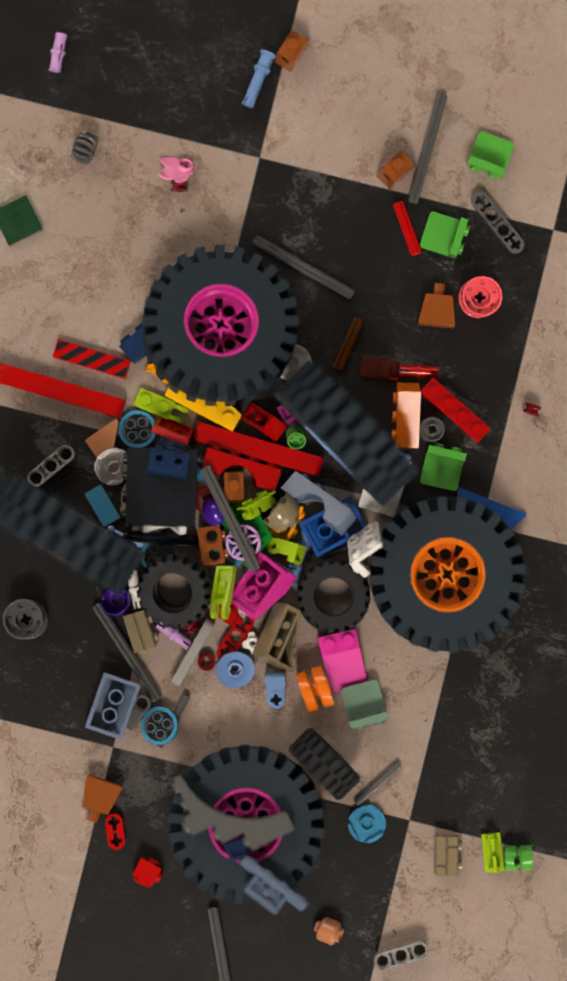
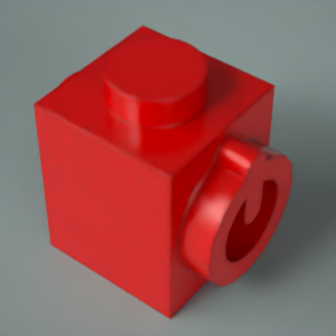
[132,856,163,888]

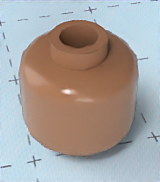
[314,917,344,945]

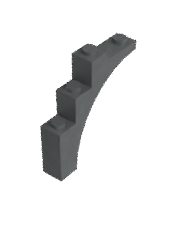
[172,774,295,850]

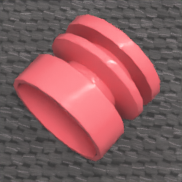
[458,276,502,318]

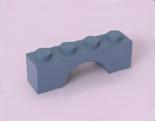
[281,471,356,535]

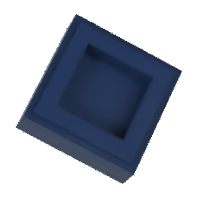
[224,837,249,863]

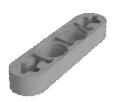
[171,617,216,687]

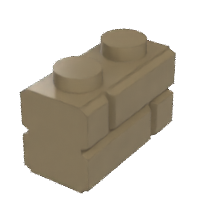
[123,609,159,653]
[434,835,462,876]

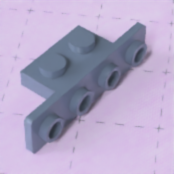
[239,856,308,915]

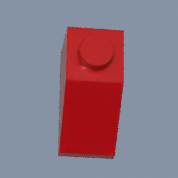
[241,402,287,442]

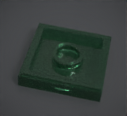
[0,195,43,246]

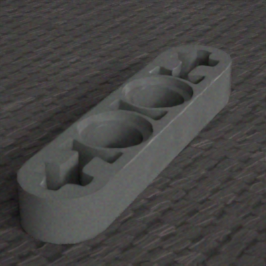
[471,191,524,254]

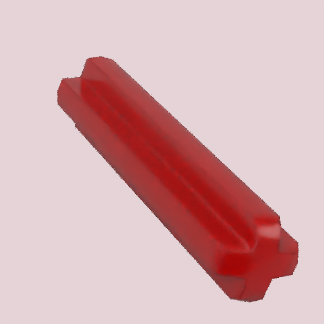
[393,201,422,256]

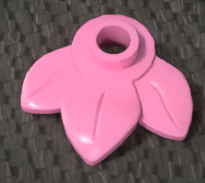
[159,157,195,183]

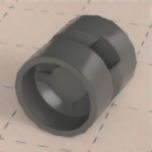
[419,417,445,443]

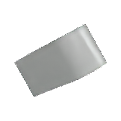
[27,445,76,488]
[373,939,429,970]

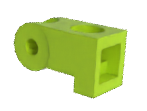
[267,538,307,566]

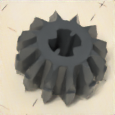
[71,131,99,165]

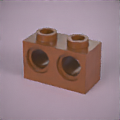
[197,525,230,566]

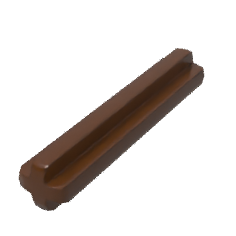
[333,317,363,372]

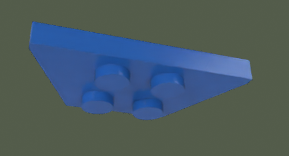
[457,487,526,529]

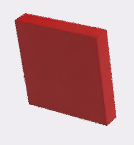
[151,417,195,446]

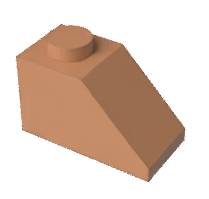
[85,419,119,457]

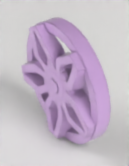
[226,525,262,561]

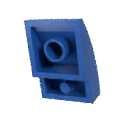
[299,496,366,557]

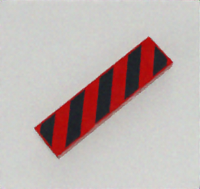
[53,339,132,379]

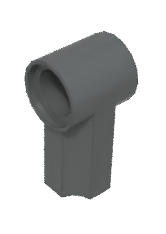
[126,693,152,731]

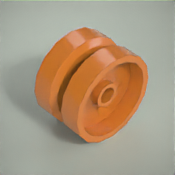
[295,665,335,713]

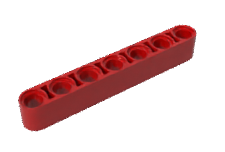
[0,363,126,419]
[192,422,324,477]

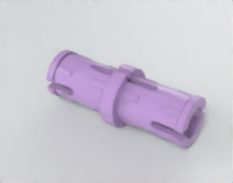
[49,32,67,73]
[155,622,194,650]

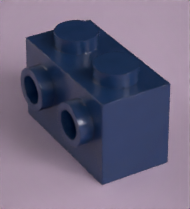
[147,446,190,480]

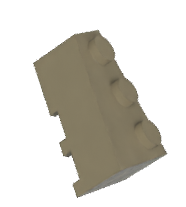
[252,602,301,672]

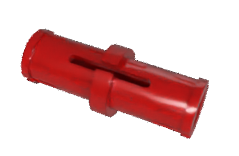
[399,364,438,379]

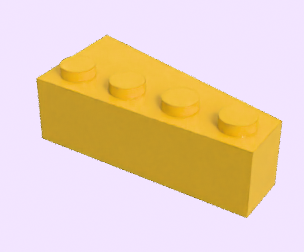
[165,388,242,432]

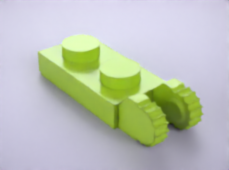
[133,388,189,425]
[210,566,237,619]

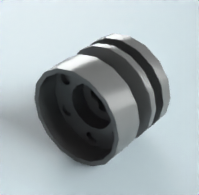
[3,599,49,640]

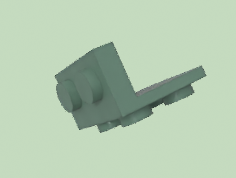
[341,679,388,730]

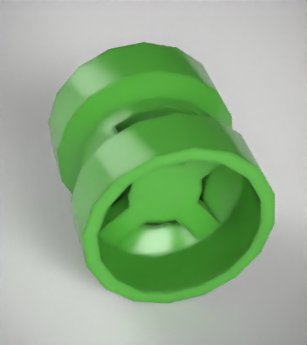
[286,424,306,449]

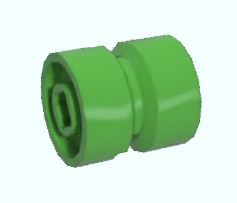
[503,845,533,871]

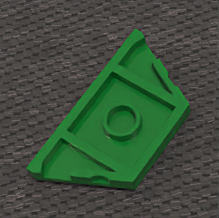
[222,504,274,570]

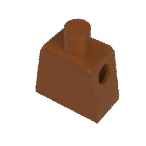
[275,30,310,72]
[377,150,416,190]
[417,283,455,328]
[224,469,244,504]
[82,774,123,823]

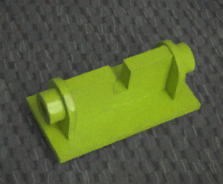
[236,490,276,520]
[481,832,504,873]

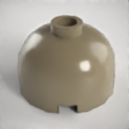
[263,493,299,531]

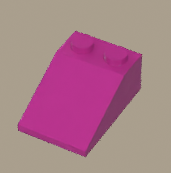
[231,552,297,620]
[317,629,367,693]

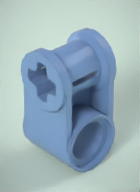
[265,672,286,709]

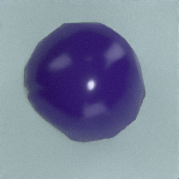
[202,497,224,527]
[100,589,130,616]

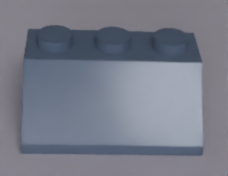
[85,671,141,740]

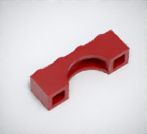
[421,378,491,444]
[200,445,281,491]

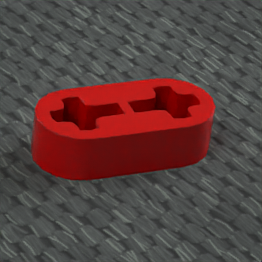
[105,813,126,850]

